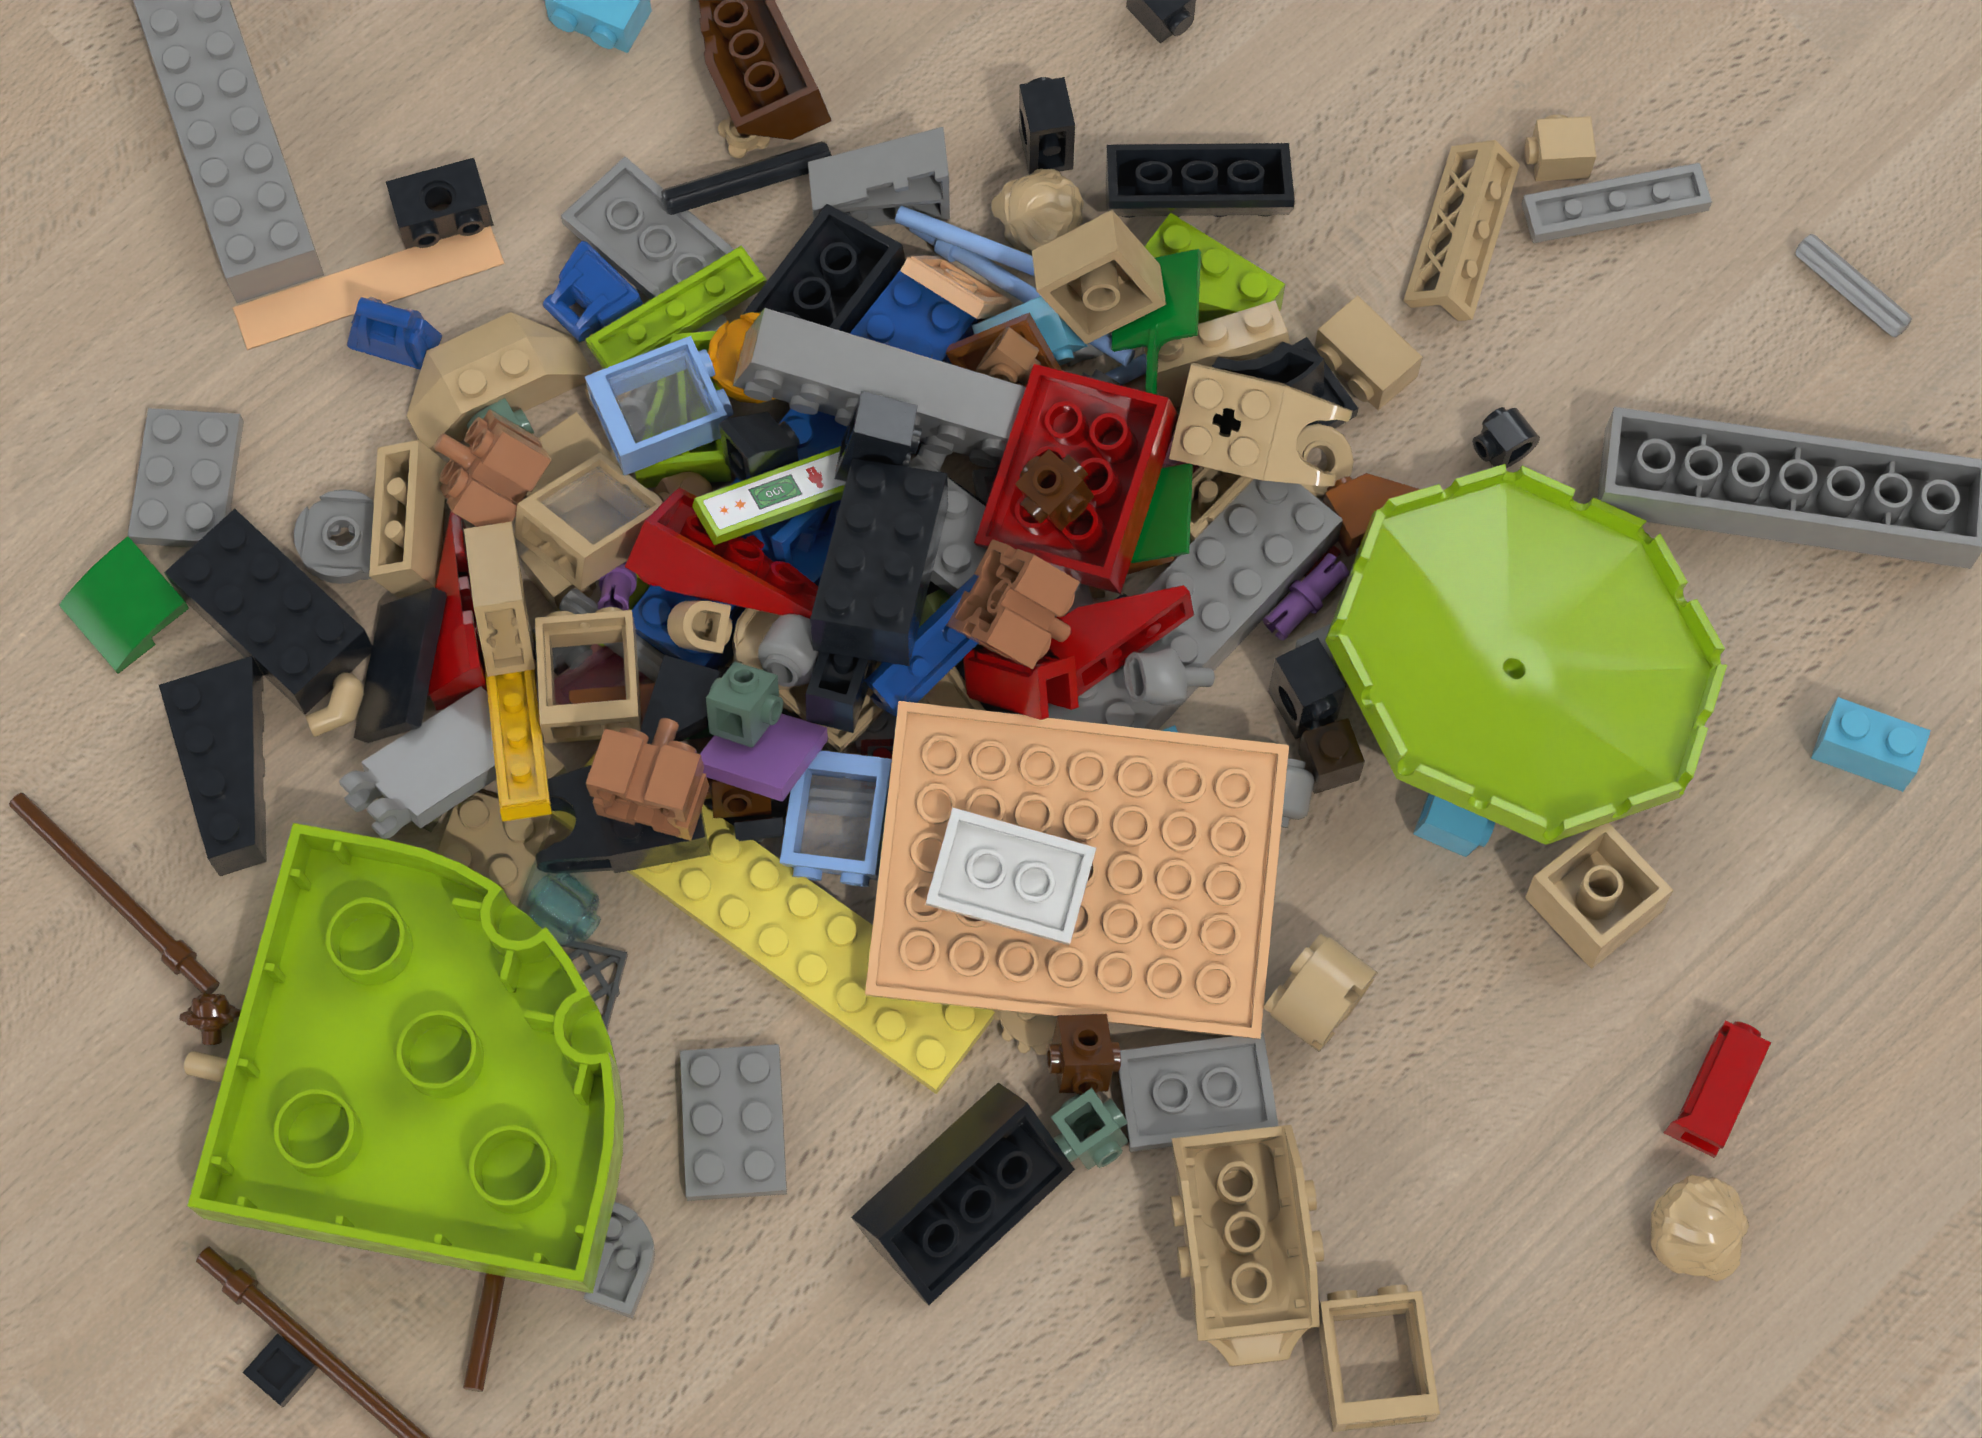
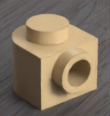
[667,601,732,654]

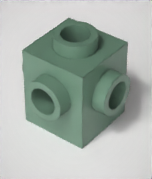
[706,661,783,748]
[1050,1088,1129,1170]

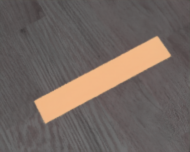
[233,226,505,350]

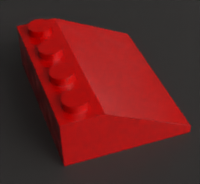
[974,364,1179,594]

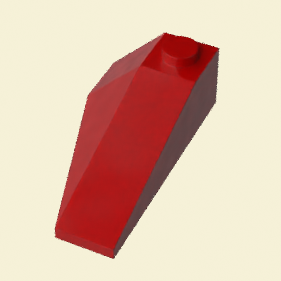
[625,487,818,619]
[427,512,487,711]

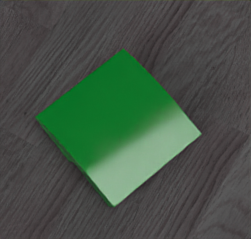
[59,536,189,674]

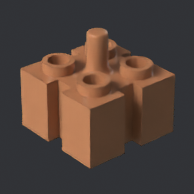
[434,409,551,527]
[946,539,1080,669]
[586,718,709,841]

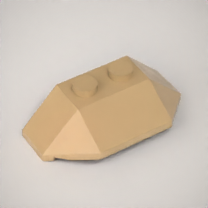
[407,312,593,453]

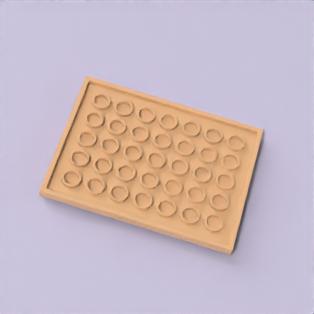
[865,701,1289,1039]

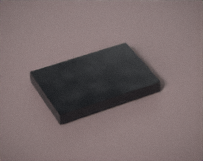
[354,587,447,743]

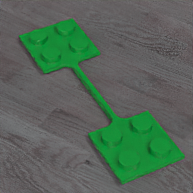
[1111,249,1201,563]

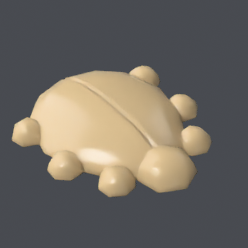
[993,1010,1057,1055]

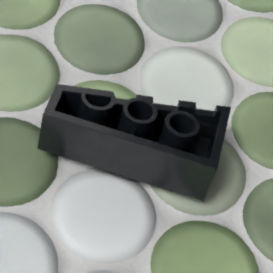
[159,656,267,876]

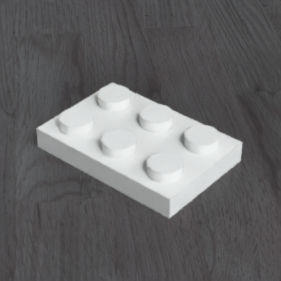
[925,807,1096,945]

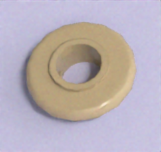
[1297,424,1354,498]

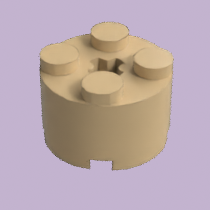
[1263,933,1378,1052]

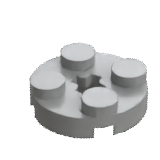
[294,490,374,584]

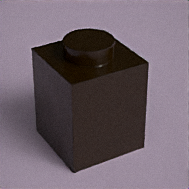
[1298,718,1365,794]

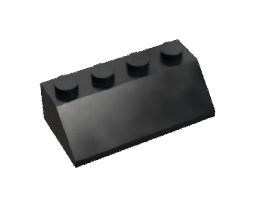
[1106,143,1295,218]
[739,204,906,333]
[851,1083,1075,1305]

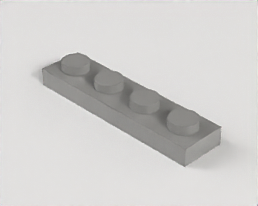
[1522,163,1712,243]

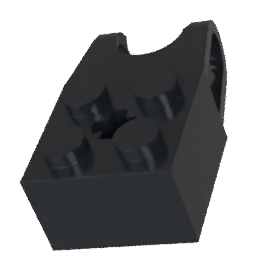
[536,765,710,874]

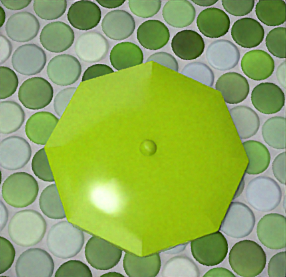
[1325,464,1727,845]

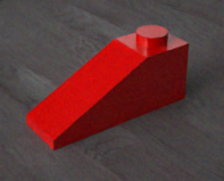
[1044,585,1194,697]

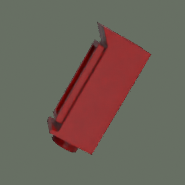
[964,646,1079,720]
[1663,1020,1772,1158]

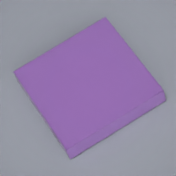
[700,713,828,802]

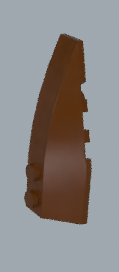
[698,0,832,140]

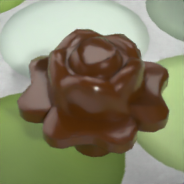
[180,993,241,1045]

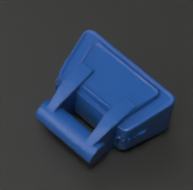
[543,241,643,342]
[347,297,442,370]

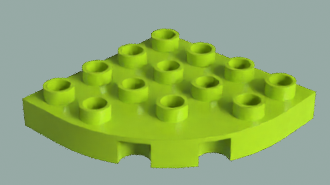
[187,823,624,1293]

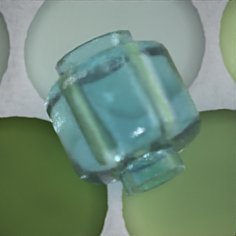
[526,872,601,945]

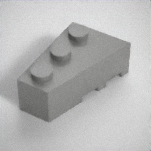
[808,127,950,227]

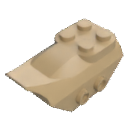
[1170,1125,1324,1366]

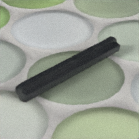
[661,141,832,215]

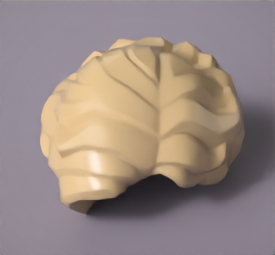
[992,168,1084,256]
[1650,1175,1749,1282]

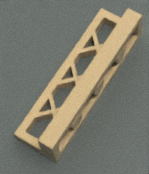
[1403,140,1520,321]

